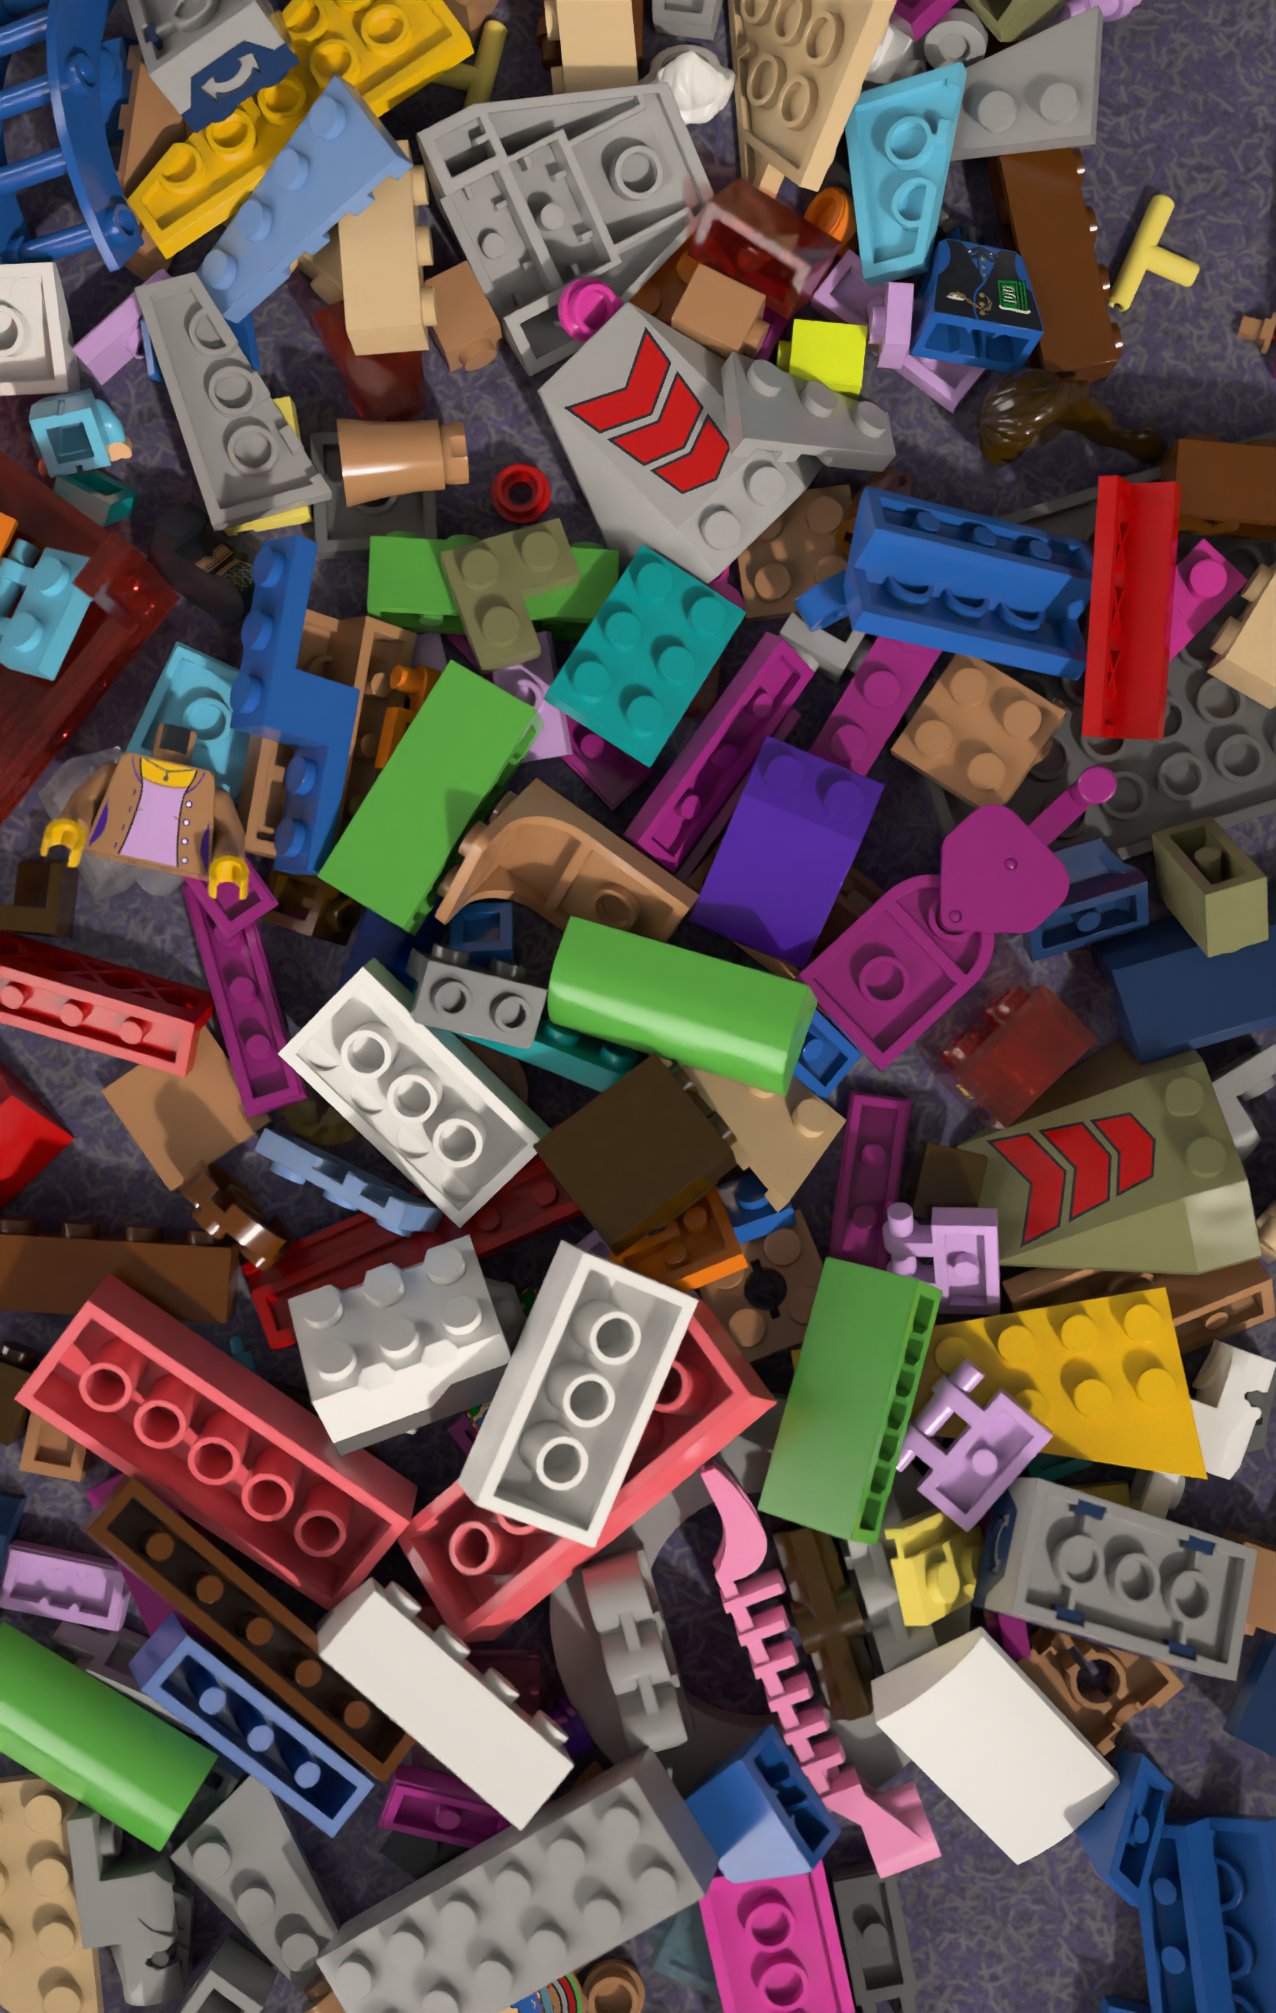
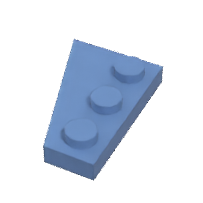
[254,1128,443,1238]

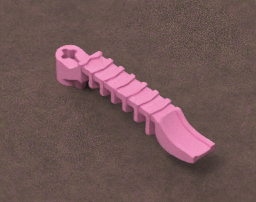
[700,1457,941,1879]

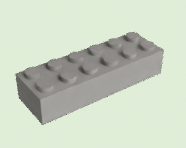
[316,1747,720,2013]

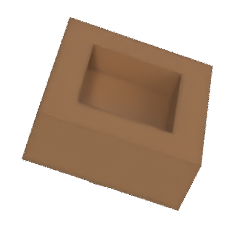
[19,1411,92,1482]

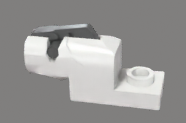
[1129,1339,1276,1519]

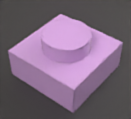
[868,282,914,369]

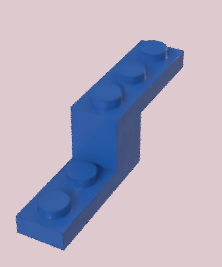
[230,535,360,875]

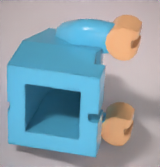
[29,388,132,478]

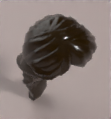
[976,367,1169,467]

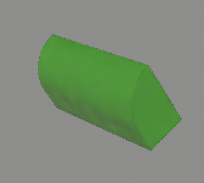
[317,660,544,936]
[548,916,818,1097]
[757,1256,943,1545]
[0,1621,218,1852]

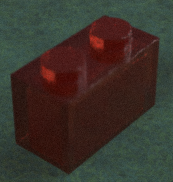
[687,178,842,319]

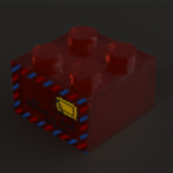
[933,984,1098,1129]

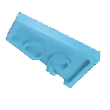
[845,61,967,287]

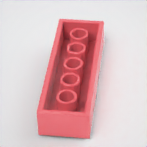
[14,1273,418,1611]
[396,1299,777,1643]

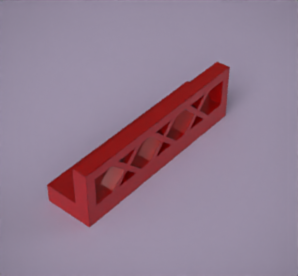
[1082,475,1182,740]
[0,930,216,1077]

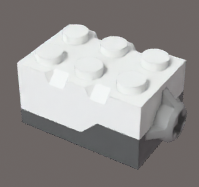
[288,1235,526,1456]

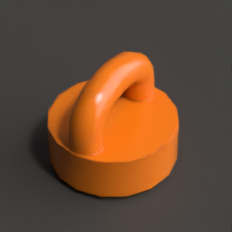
[802,186,859,257]

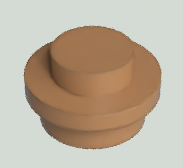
[582,1959,645,2013]

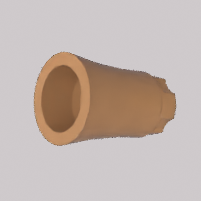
[336,418,469,508]

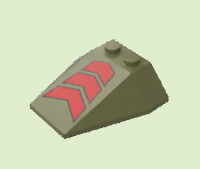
[957,1039,1261,1275]

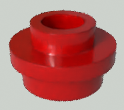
[491,463,551,525]

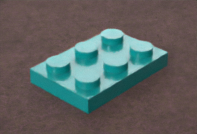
[543,544,747,768]

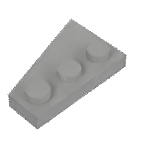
[950,5,1103,161]
[720,351,896,472]

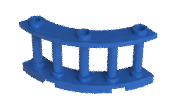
[0,0,145,272]

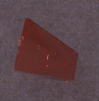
[312,299,427,421]

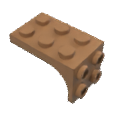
[435,778,699,944]

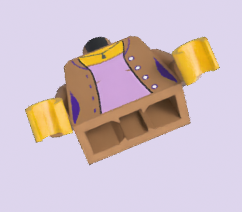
[40,724,249,899]

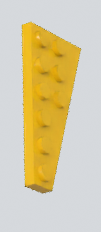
[127,0,474,260]
[790,1287,1208,1479]

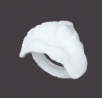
[638,44,736,125]

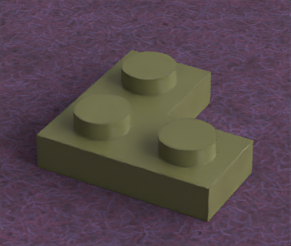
[440,518,580,675]

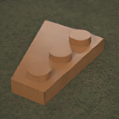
[116,45,194,281]

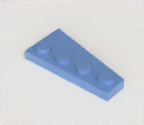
[195,75,414,324]

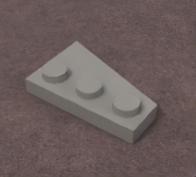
[170,1774,342,1992]

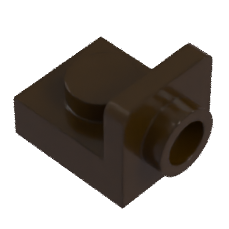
[259,860,362,946]

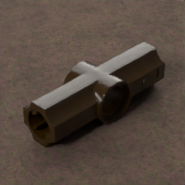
[771,1520,876,1721]

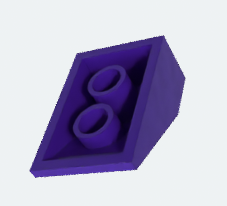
[688,736,885,970]

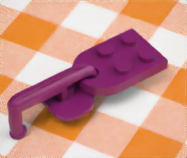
[793,765,1117,1071]

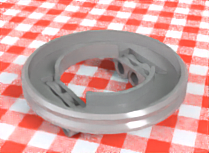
[550,1393,971,1813]

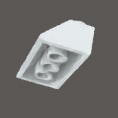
[457,1240,699,1548]
[316,1577,574,1831]

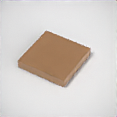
[101,1023,275,1191]

